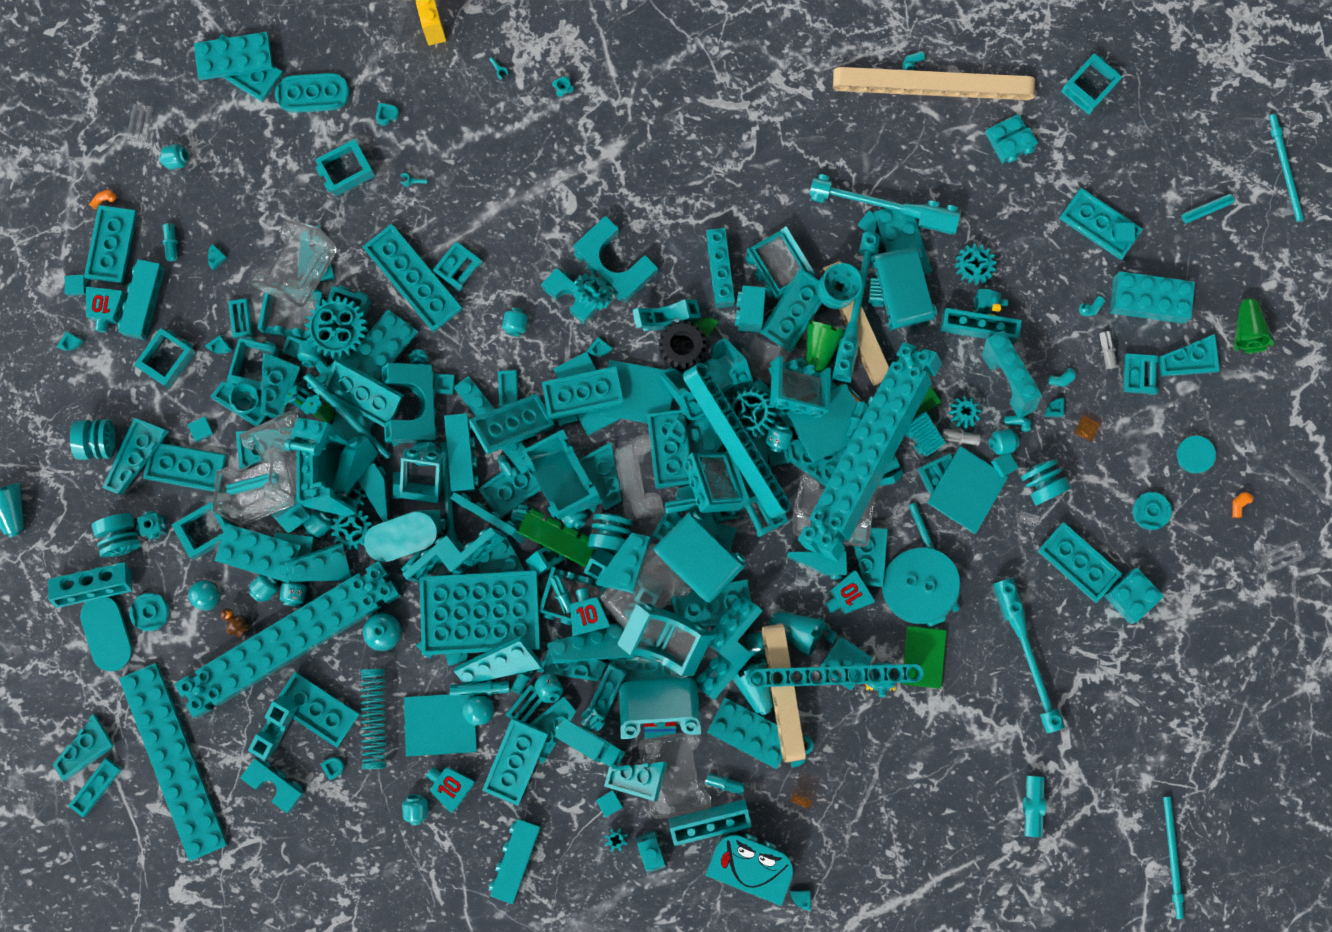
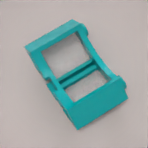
[617,603,713,676]

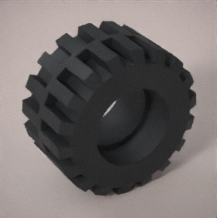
[659,320,706,372]

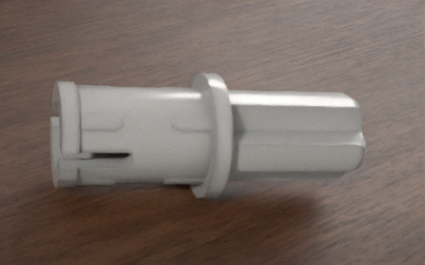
[1100,331,1118,370]
[941,429,981,446]

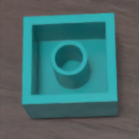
[735,286,766,334]
[1104,568,1164,624]

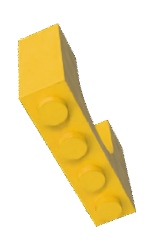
[415,0,446,46]

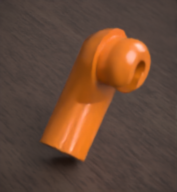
[89,189,117,210]
[1232,492,1253,518]

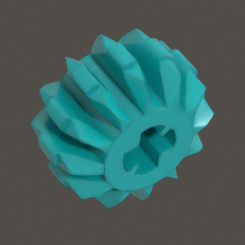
[948,396,982,429]

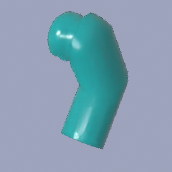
[1079,296,1105,316]
[1048,368,1076,387]
[1004,415,1032,432]

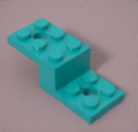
[403,527,506,584]
[696,596,762,700]

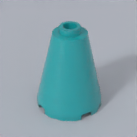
[0,482,24,538]
[769,611,825,656]
[732,658,774,715]

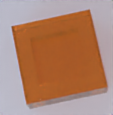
[1073,416,1100,442]
[789,793,812,809]

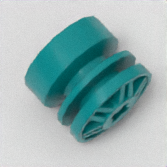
[817,263,863,309]
[70,419,116,460]
[1020,459,1072,506]
[91,513,141,558]
[588,513,633,554]

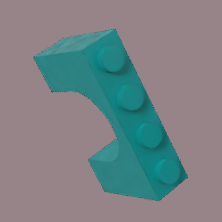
[573,216,658,303]
[982,330,1042,419]
[382,363,437,443]
[554,718,626,770]

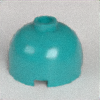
[362,613,403,652]

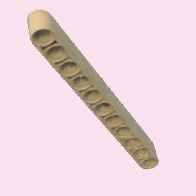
[833,67,1035,100]

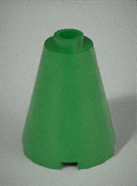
[1234,298,1274,353]
[806,320,845,373]

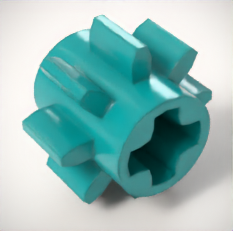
[343,485,367,510]
[511,504,530,528]
[581,707,605,732]
[604,828,628,852]

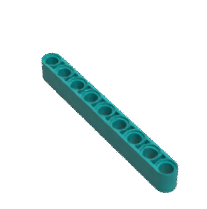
[683,363,791,519]
[746,664,923,687]

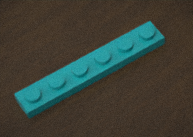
[453,376,531,476]

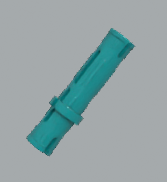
[450,680,509,697]

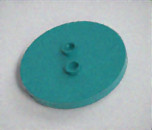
[882,548,961,624]

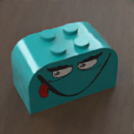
[705,833,793,906]

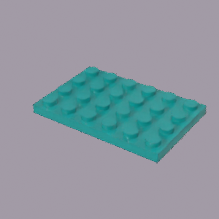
[419,571,540,655]

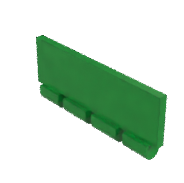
[517,508,594,567]

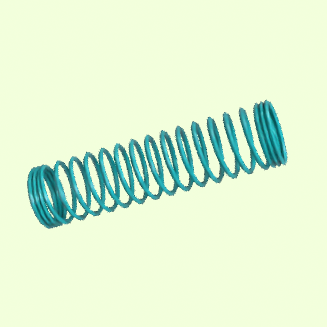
[360,669,387,769]

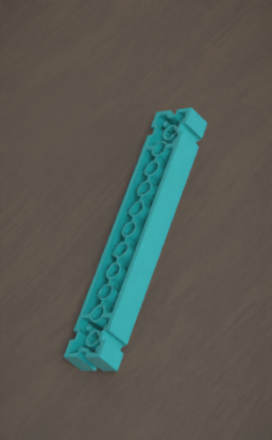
[798,342,942,561]
[174,561,402,718]

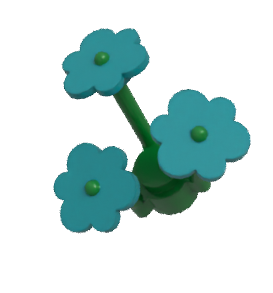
[283,375,335,423]

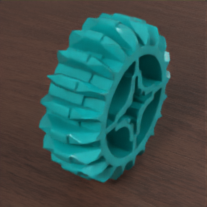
[728,387,777,438]

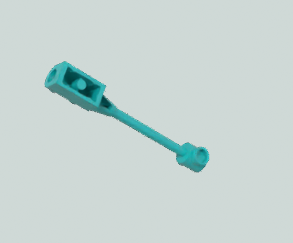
[810,174,961,235]
[832,232,881,383]
[992,578,1065,733]

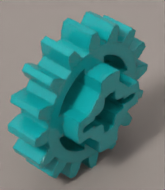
[954,244,997,286]
[572,273,614,310]
[330,510,373,551]

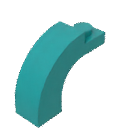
[632,299,701,331]

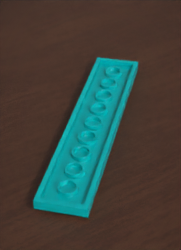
[119,663,228,862]

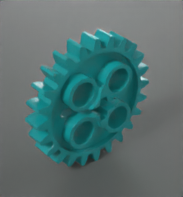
[304,296,368,359]

